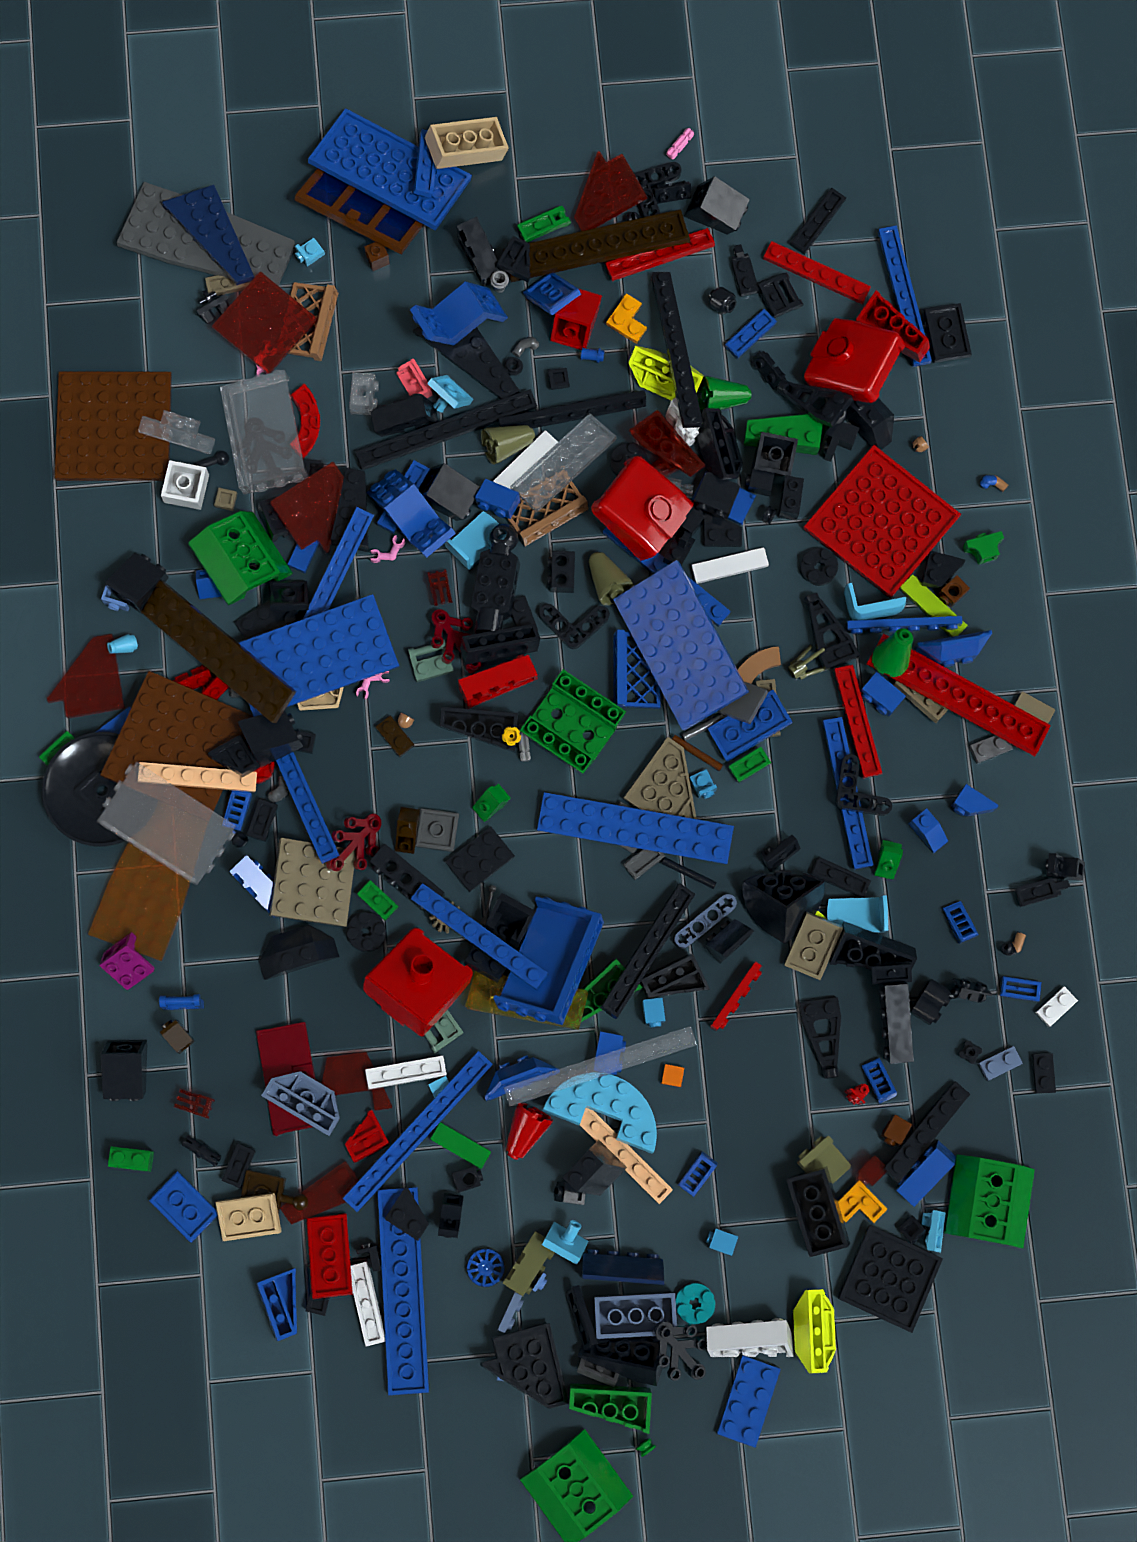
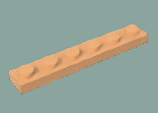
[138,762,257,792]
[579,1108,673,1204]

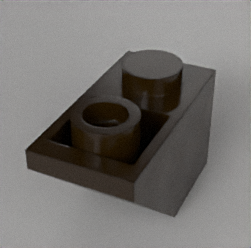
[395,807,420,854]
[160,1020,195,1054]

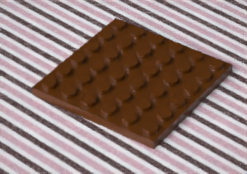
[55,372,172,481]
[101,671,254,822]

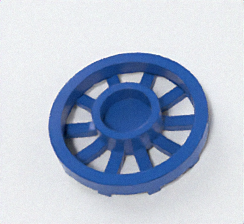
[467,1249,504,1287]

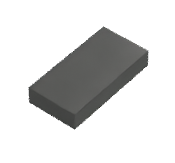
[623,849,665,880]

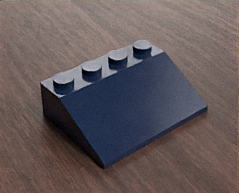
[581,1249,664,1285]

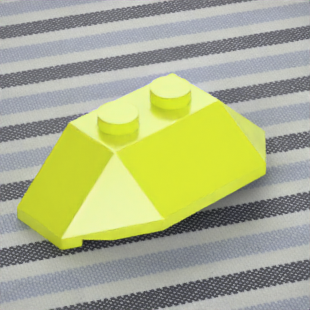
[628,346,704,400]
[793,1289,836,1373]

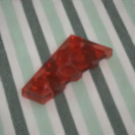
[280,1161,359,1225]

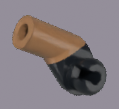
[1001,932,1026,956]

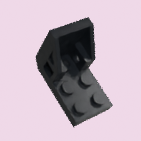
[464,893,536,983]

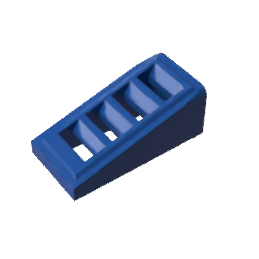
[222,790,253,831]
[943,901,978,944]
[862,1058,897,1104]
[678,1151,718,1197]

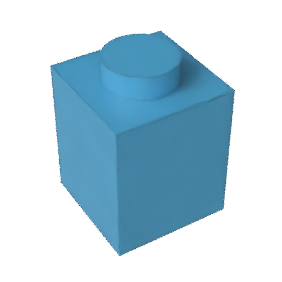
[642,998,665,1028]
[706,1229,738,1256]

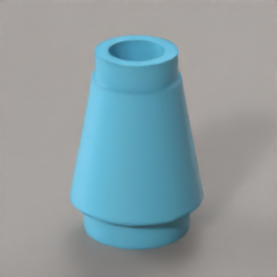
[107,634,138,654]

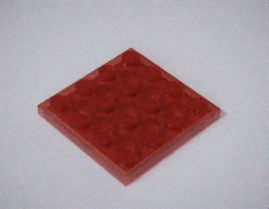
[212,271,317,375]

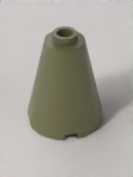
[481,425,535,465]
[588,552,634,605]

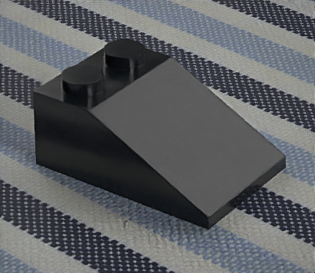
[705,919,754,964]

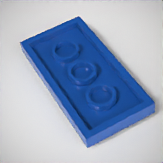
[707,690,793,761]
[717,1355,781,1448]

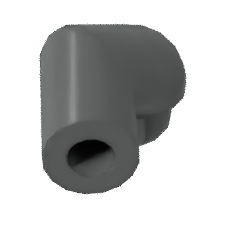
[512,337,539,358]
[268,776,288,802]

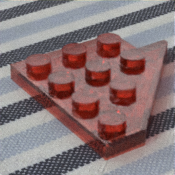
[574,151,648,231]
[270,461,344,553]
[47,634,125,719]

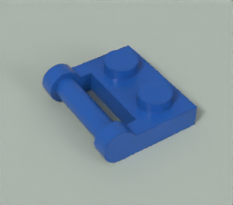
[159,994,204,1010]

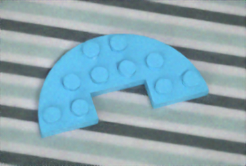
[542,1072,657,1154]

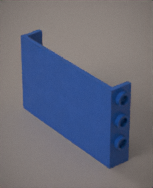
[493,897,604,1025]

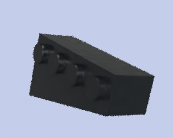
[331,468,369,552]
[440,707,518,753]
[878,982,914,1064]

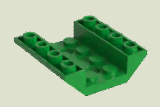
[188,511,293,606]
[520,669,626,774]
[944,1155,1035,1248]
[520,1429,633,1542]

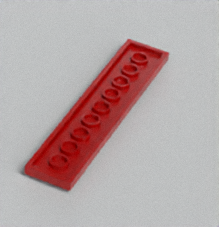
[867,634,1051,757]

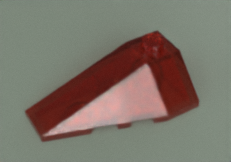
[629,410,705,477]

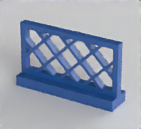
[613,630,660,709]

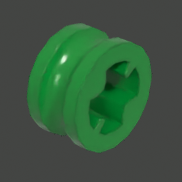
[636,1438,656,1457]

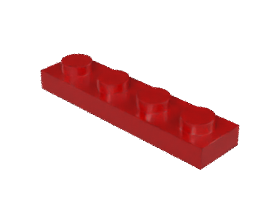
[710,961,762,1031]

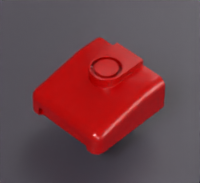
[804,318,905,403]
[591,456,694,561]
[363,928,473,1037]

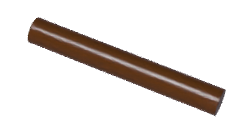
[672,735,723,771]

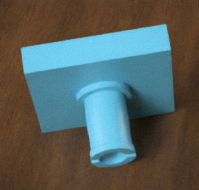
[427,375,473,413]
[542,1220,589,1265]

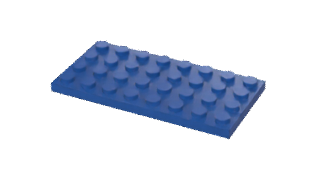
[308,108,472,231]
[613,560,749,731]
[239,594,400,717]

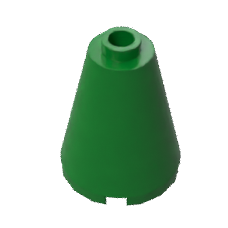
[698,376,751,412]
[872,629,913,677]

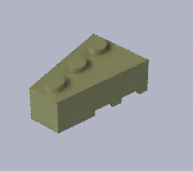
[503,1231,555,1296]

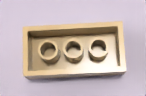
[424,117,509,169]

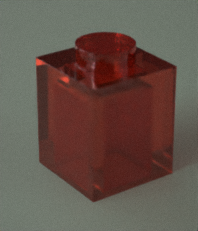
[856,1155,886,1187]

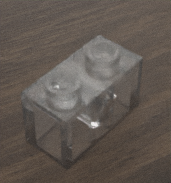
[349,372,379,415]

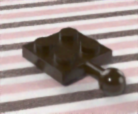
[241,1169,308,1214]

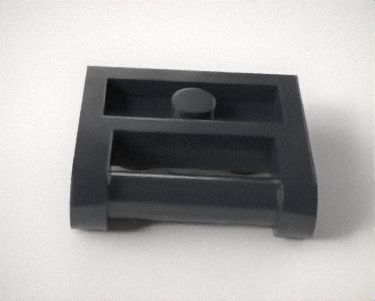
[758,272,804,318]

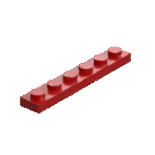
[605,228,715,281]
[763,241,871,305]
[834,664,882,779]

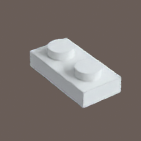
[1035,986,1078,1027]

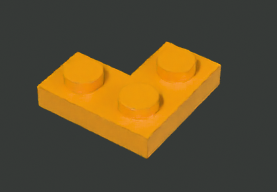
[606,293,647,344]
[838,1180,887,1223]

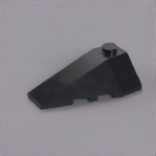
[578,1336,664,1386]

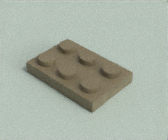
[784,912,843,980]

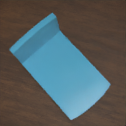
[444,511,506,570]
[844,583,906,621]
[827,895,888,933]

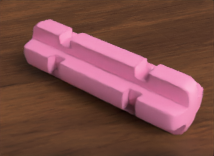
[666,128,694,160]

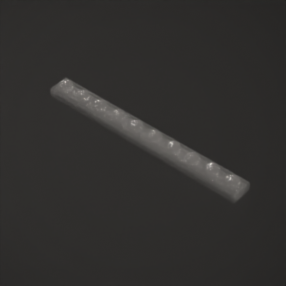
[503,1026,697,1107]

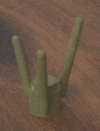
[788,645,833,680]

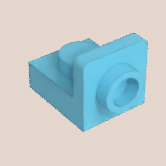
[295,238,325,267]

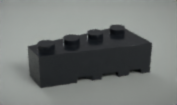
[829,922,917,970]

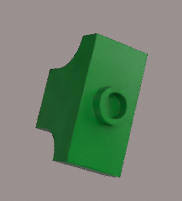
[963,531,1004,565]
[472,784,511,822]
[875,840,903,880]

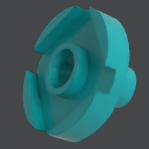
[675,1283,715,1324]

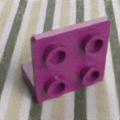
[99,932,155,990]

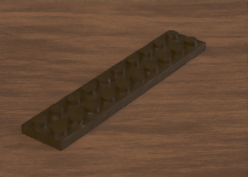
[503,209,690,282]
[141,580,297,723]

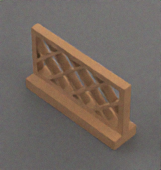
[277,282,339,361]
[507,471,588,546]

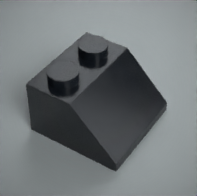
[752,432,798,476]

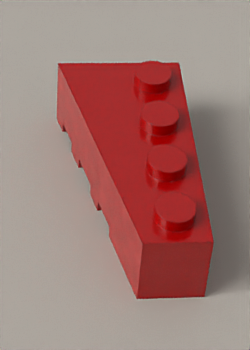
[856,290,930,363]
[458,655,538,709]

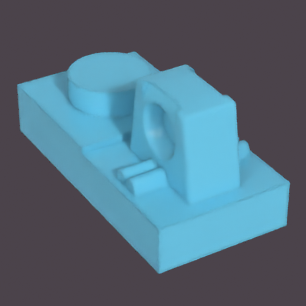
[922,1210,946,1253]

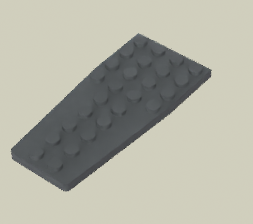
[117,182,295,290]

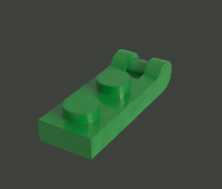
[517,206,571,242]

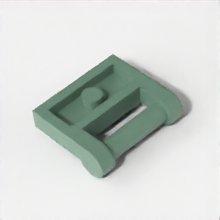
[408,639,454,682]
[425,1010,464,1053]

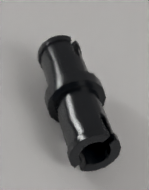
[182,1135,222,1167]

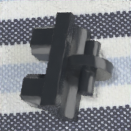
[196,290,231,324]

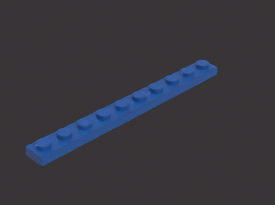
[343,1051,493,1212]

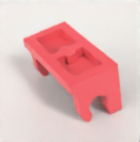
[397,358,433,398]

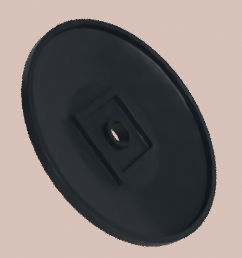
[42,732,158,847]

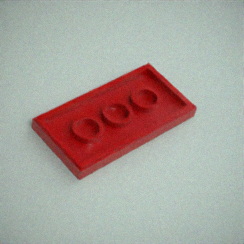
[307,1214,353,1299]

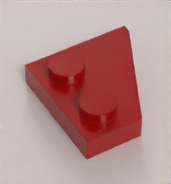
[345,1110,390,1163]

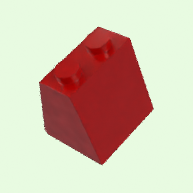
[550,288,602,350]

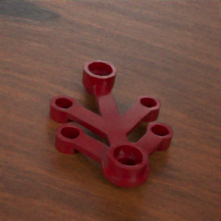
[431,609,481,674]
[326,814,381,871]

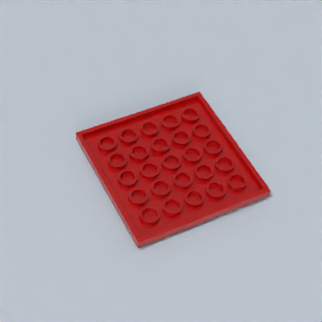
[803,445,961,599]

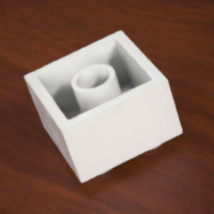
[161,460,209,510]

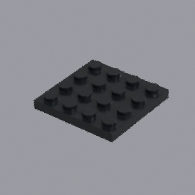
[838,1225,943,1333]

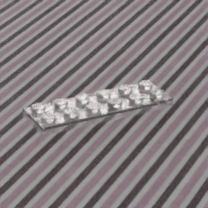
[510,414,617,513]

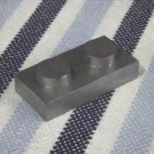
[969,735,1013,764]
[577,1359,619,1387]

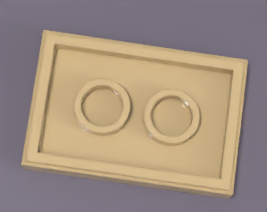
[215,1192,282,1241]

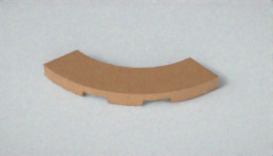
[738,646,781,684]

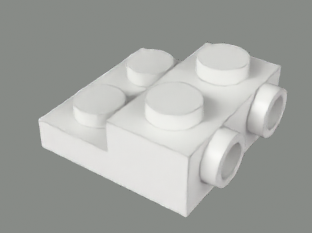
[665,397,700,448]

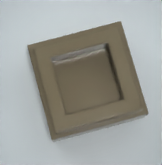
[214,488,238,511]

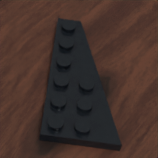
[413,326,520,400]

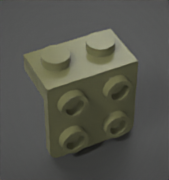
[797,1135,851,1184]

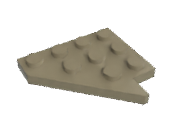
[624,737,697,819]

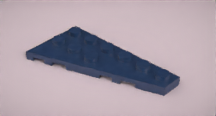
[162,185,255,285]

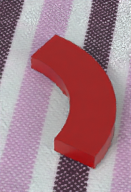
[290,384,320,459]

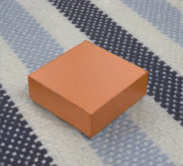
[661,1064,684,1087]

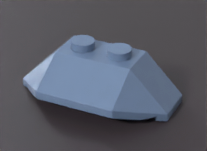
[261,1071,340,1136]

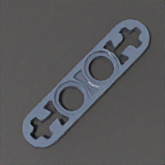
[674,894,737,949]

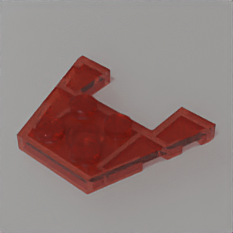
[322,1052,393,1111]

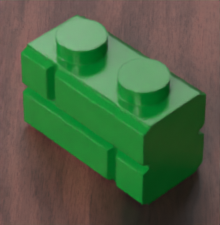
[108,1146,154,1172]

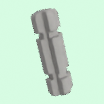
[517,724,531,762]

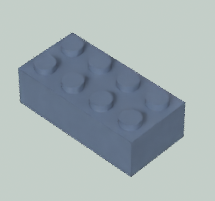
[594,1292,677,1339]

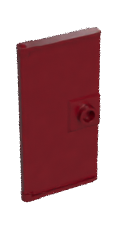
[256,1022,316,1136]

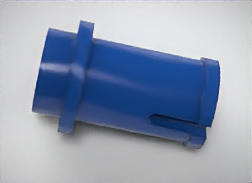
[581,348,605,363]

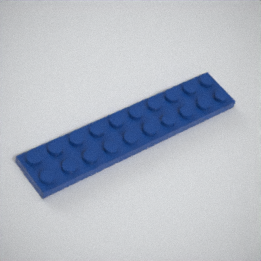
[537,792,734,864]
[378,1187,429,1395]

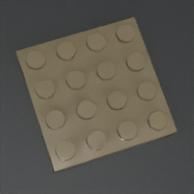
[269,838,356,927]

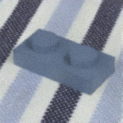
[978,1046,1023,1081]
[498,1292,524,1333]

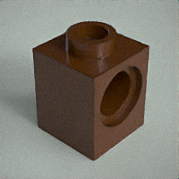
[364,242,390,271]
[938,575,970,608]
[881,1114,912,1147]

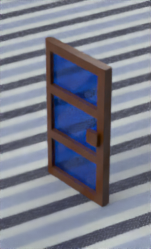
[295,168,424,255]

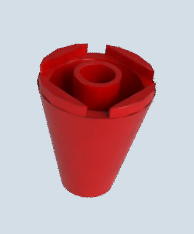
[506,1102,553,1160]

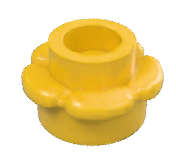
[502,727,521,746]

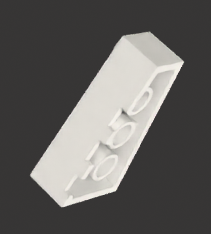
[706,1318,794,1357]

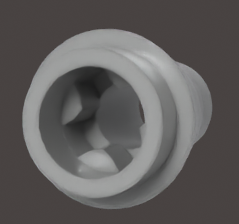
[490,271,509,293]

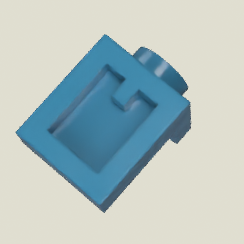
[689,769,717,799]

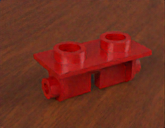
[172,665,213,690]
[201,676,229,700]
[845,1084,869,1106]

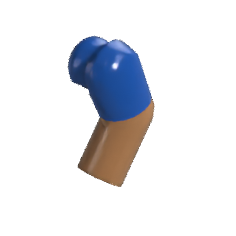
[980,475,1008,492]

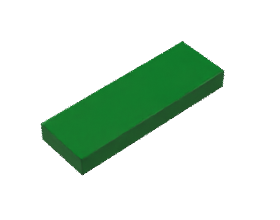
[430,1122,491,1169]

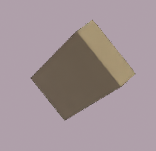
[1014,691,1055,723]

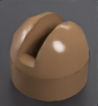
[913,436,929,452]
[398,713,414,728]

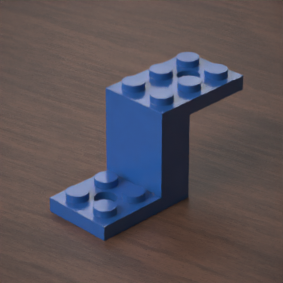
[410,281,508,345]
[367,469,456,558]

